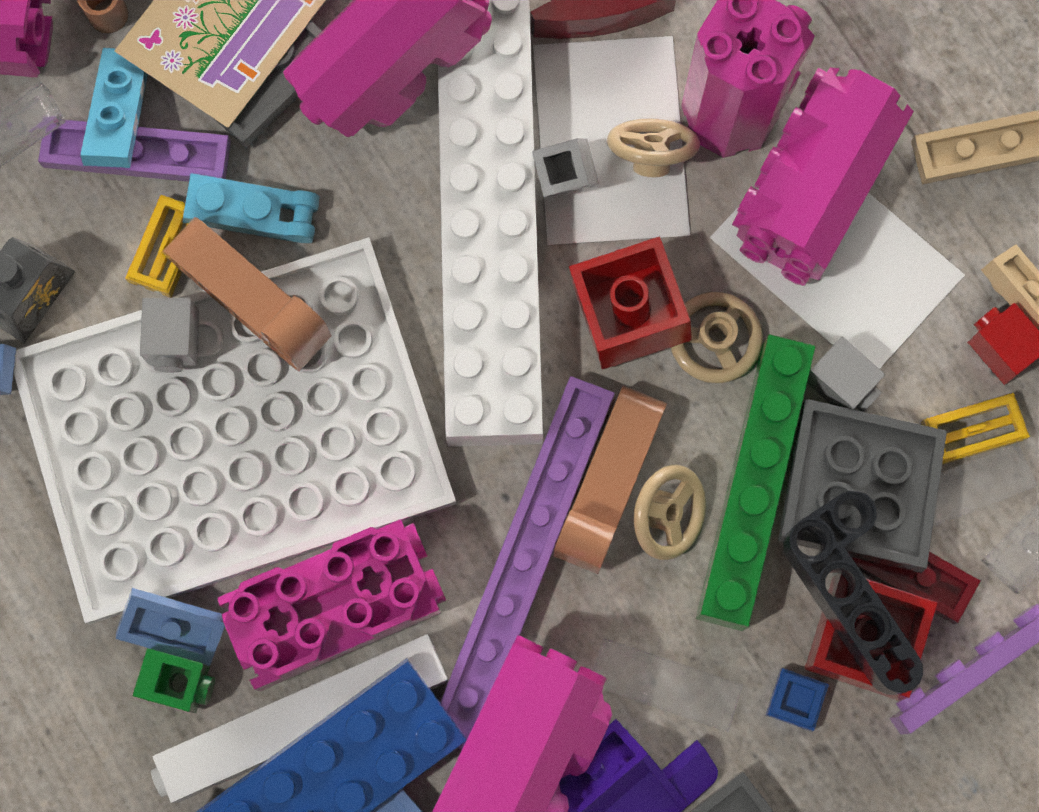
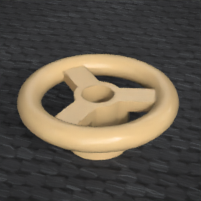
[607,119,700,177]
[671,292,763,383]
[634,465,706,560]

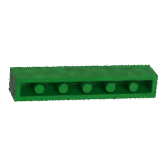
[695,334,816,631]

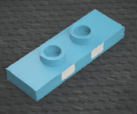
[80,48,148,168]

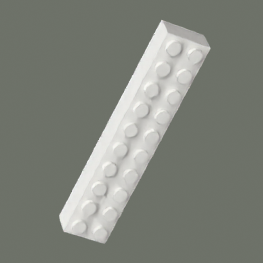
[438,0,543,447]

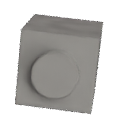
[532,138,599,197]
[140,298,199,373]
[807,336,886,412]

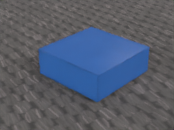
[765,668,829,732]

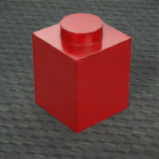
[967,303,1039,385]

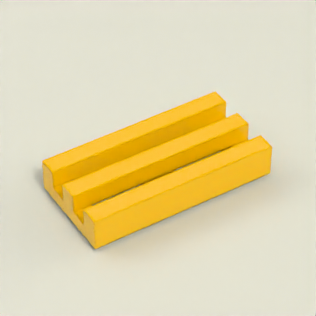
[125,195,188,298]
[921,393,1030,465]

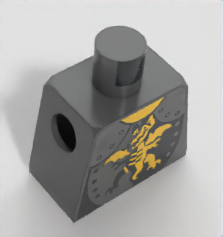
[0,237,75,344]

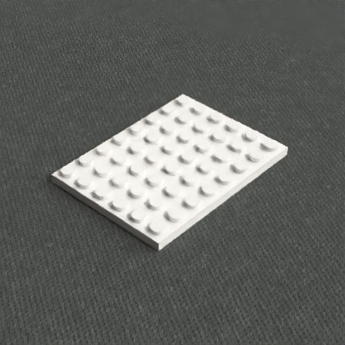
[13,237,457,625]

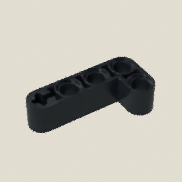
[783,490,923,695]

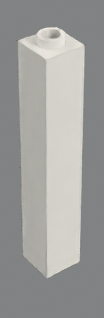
[151,634,449,803]

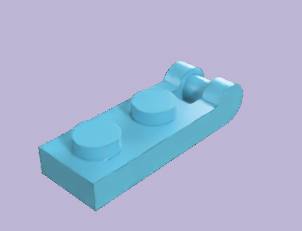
[183,173,320,243]

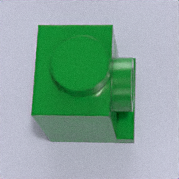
[132,648,215,713]

